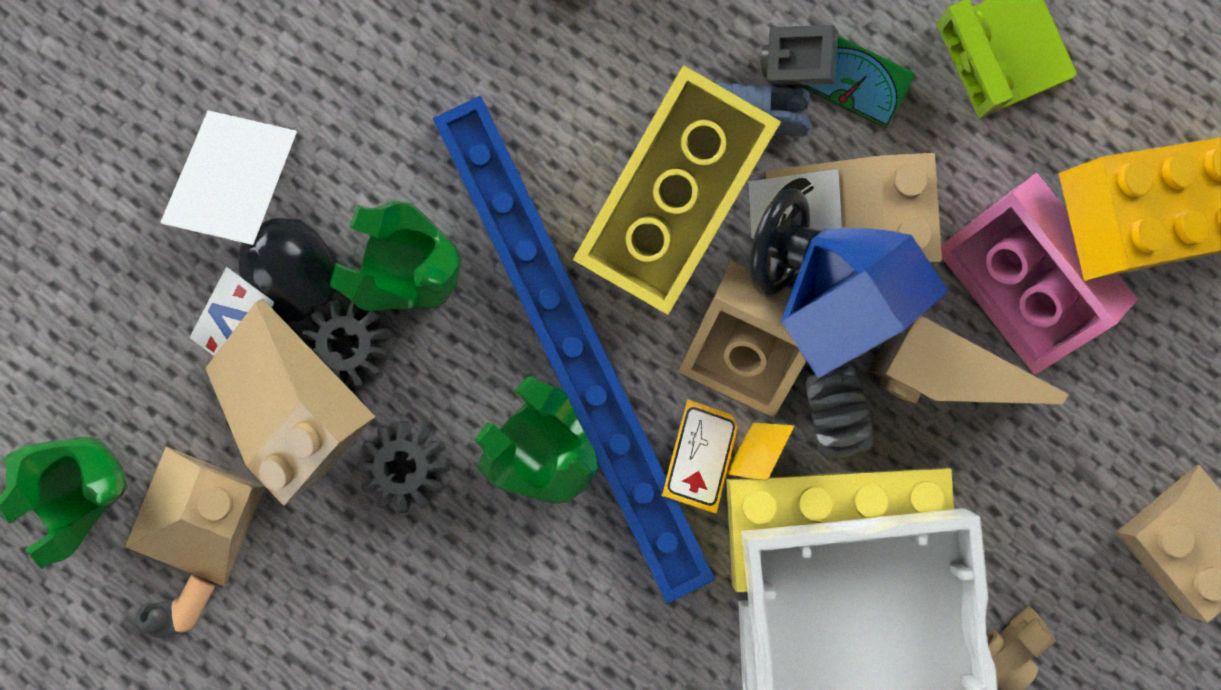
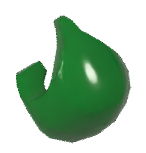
[330,200,462,311]
[474,376,598,504]
[0,437,128,569]

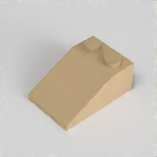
[765,153,942,275]
[205,299,375,506]
[869,316,1069,404]

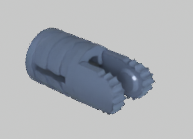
[716,82,810,137]

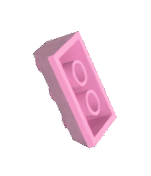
[941,172,1138,375]

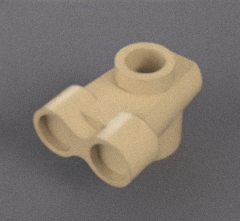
[986,606,1056,690]

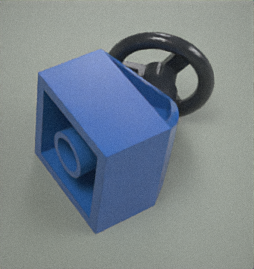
[750,188,948,378]

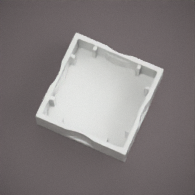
[741,508,998,690]

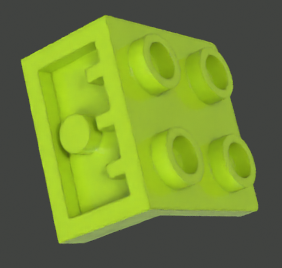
[936,0,1077,119]

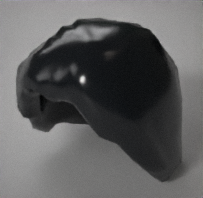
[238,218,338,324]

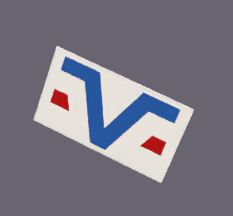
[189,267,274,356]

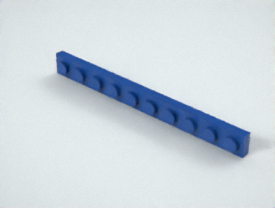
[433,95,715,604]

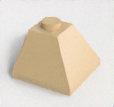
[125,447,265,586]

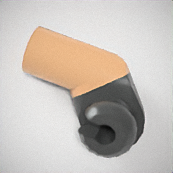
[136,574,216,638]

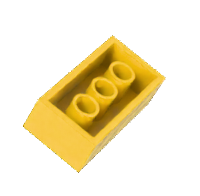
[1058,137,1221,281]

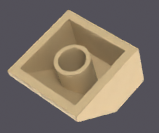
[678,261,807,418]
[1116,465,1221,623]

